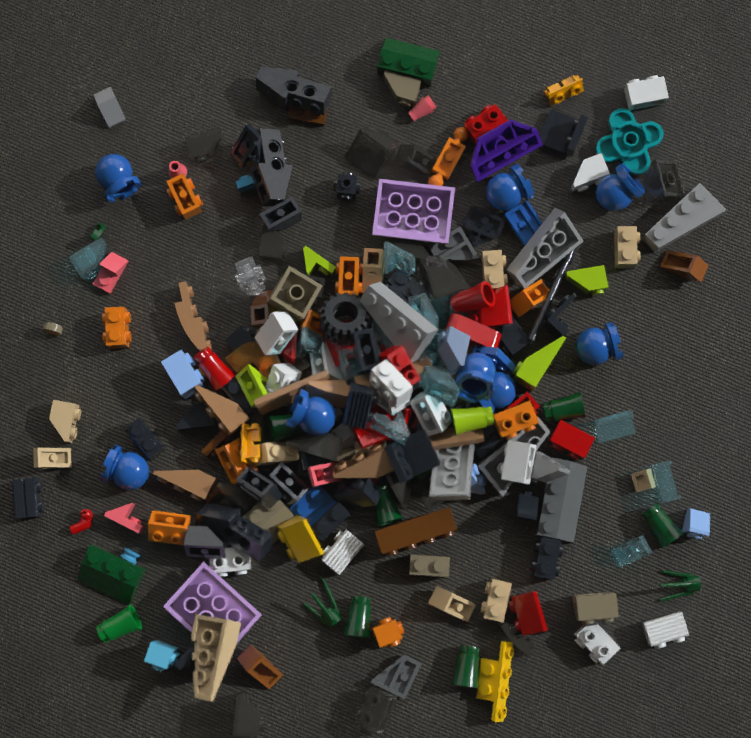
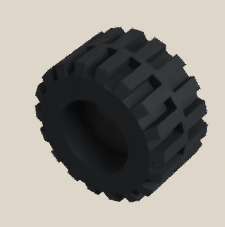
[320,292,370,346]

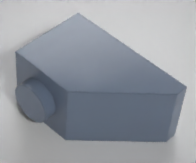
[437,326,470,376]

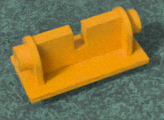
[544,75,584,106]
[240,423,261,465]

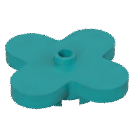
[595,108,663,176]

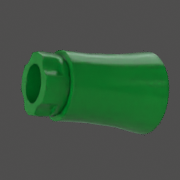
[96,605,142,643]

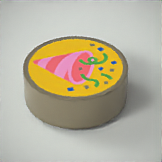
[42,322,63,336]

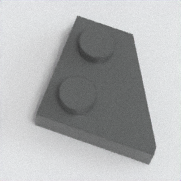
[427,227,479,263]
[371,654,422,699]

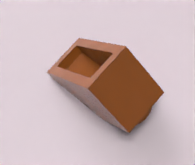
[660,250,709,282]
[237,645,283,689]

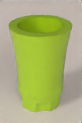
[451,406,494,436]

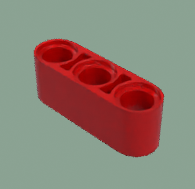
[445,314,502,349]

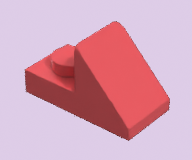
[93,252,129,294]
[104,503,145,534]

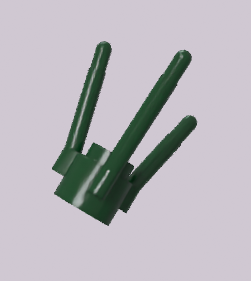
[659,570,701,602]
[303,577,342,628]

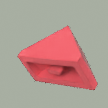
[308,462,343,488]

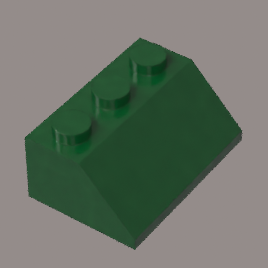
[377,38,440,87]
[77,545,147,605]

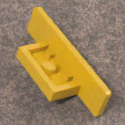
[476,642,514,722]

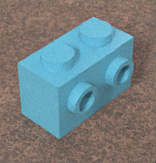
[144,640,180,671]

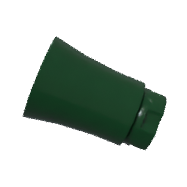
[543,391,586,421]
[268,414,305,442]
[374,483,403,527]
[642,504,684,549]
[344,596,371,638]
[451,645,479,688]

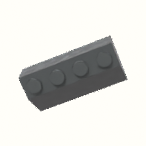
[535,458,588,543]

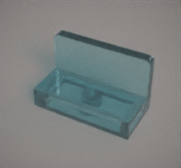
[592,410,636,443]

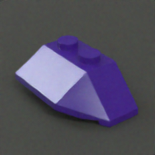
[470,119,543,182]

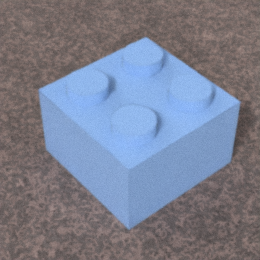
[161,350,206,399]

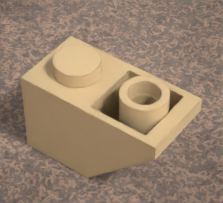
[49,400,81,443]

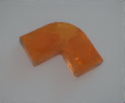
[225,342,279,376]

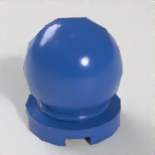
[95,154,142,203]
[596,163,645,211]
[486,164,534,211]
[575,322,623,365]
[454,352,496,403]
[476,372,517,415]
[286,389,336,436]
[99,444,150,490]

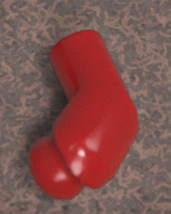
[70,509,93,535]

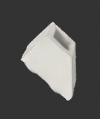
[571,153,610,192]

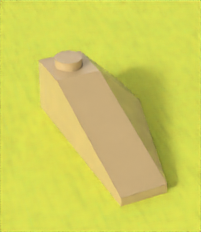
[191,614,241,701]

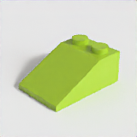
[512,336,566,391]

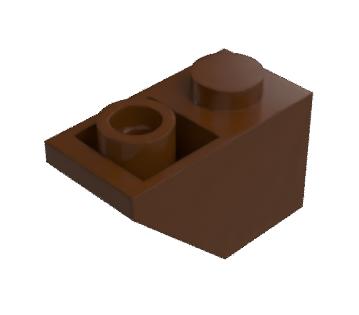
[250,290,278,329]

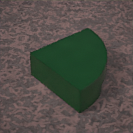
[89,222,106,241]

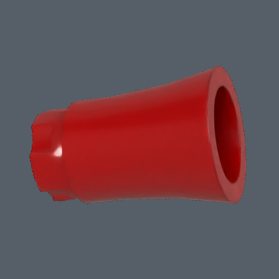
[450,281,495,314]
[193,347,235,390]

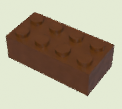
[375,507,457,557]

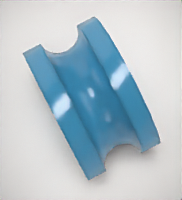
[120,548,140,564]

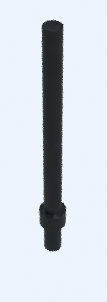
[527,247,577,342]

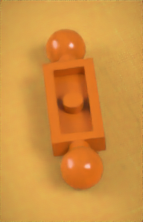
[428,127,469,186]

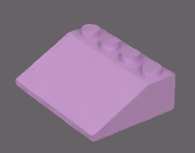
[372,179,455,244]
[163,562,262,645]

